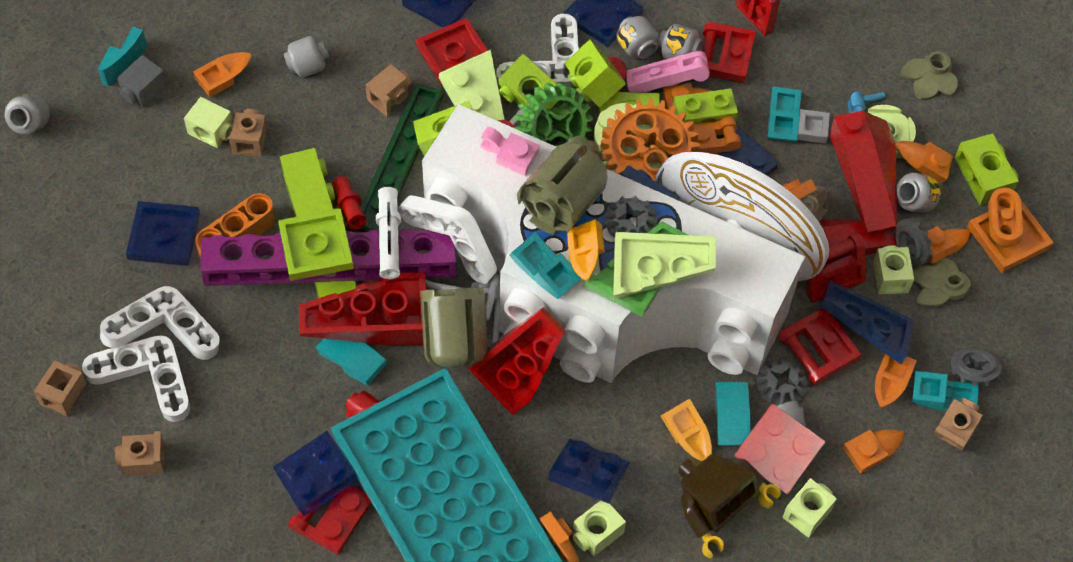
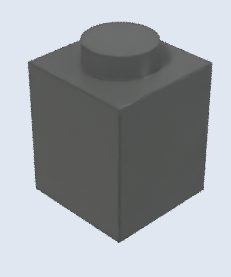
[117,55,167,108]

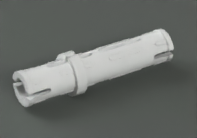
[376,187,401,279]

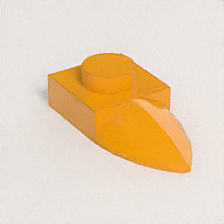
[567,219,605,281]
[660,399,712,461]

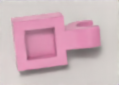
[481,127,540,176]

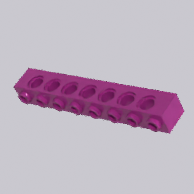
[200,229,456,286]

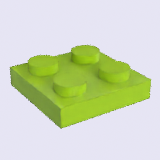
[278,209,353,281]

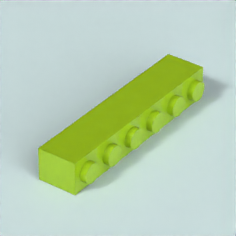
[280,148,356,298]

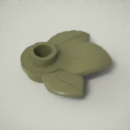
[900,51,958,100]
[913,258,971,307]

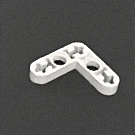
[496,14,579,90]
[398,195,497,284]
[100,286,219,360]
[82,335,190,422]

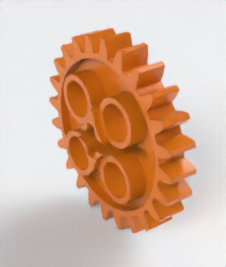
[600,98,700,181]

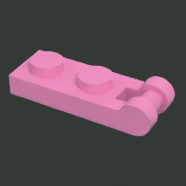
[626,51,709,93]

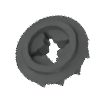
[605,195,657,238]
[896,217,933,266]
[950,348,1002,387]
[756,358,808,406]

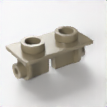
[799,186,828,222]

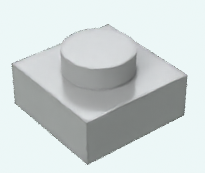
[797,109,830,144]

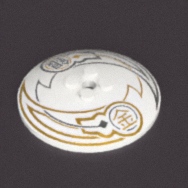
[655,152,829,281]

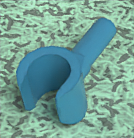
[847,91,886,113]

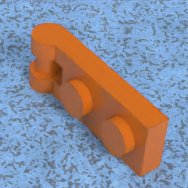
[664,117,742,158]

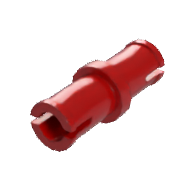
[331,176,367,230]

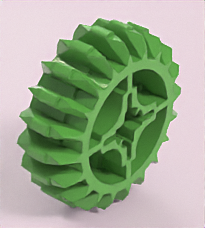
[514,83,594,147]

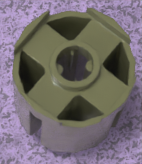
[517,142,608,235]
[420,287,488,367]

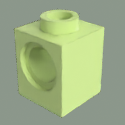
[184,97,233,148]
[873,245,914,295]
[782,478,837,538]
[572,498,626,556]

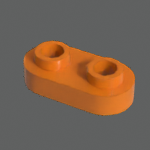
[988,188,1023,246]

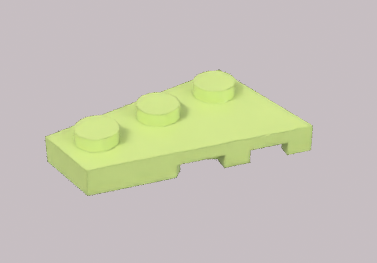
[439,50,505,121]
[613,232,716,300]

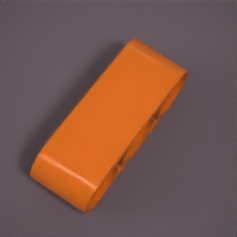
[196,193,275,259]

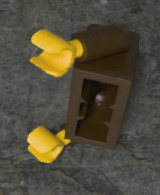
[679,454,781,558]

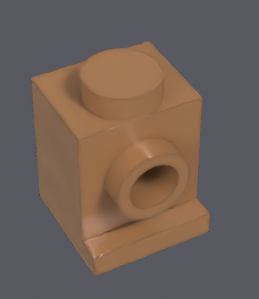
[366,64,412,117]
[229,109,267,157]
[34,360,87,417]
[934,398,983,451]
[115,431,165,476]

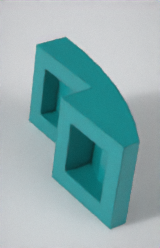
[98,27,147,86]
[767,87,802,143]
[509,232,582,299]
[315,339,388,386]
[912,371,979,412]
[715,382,751,446]

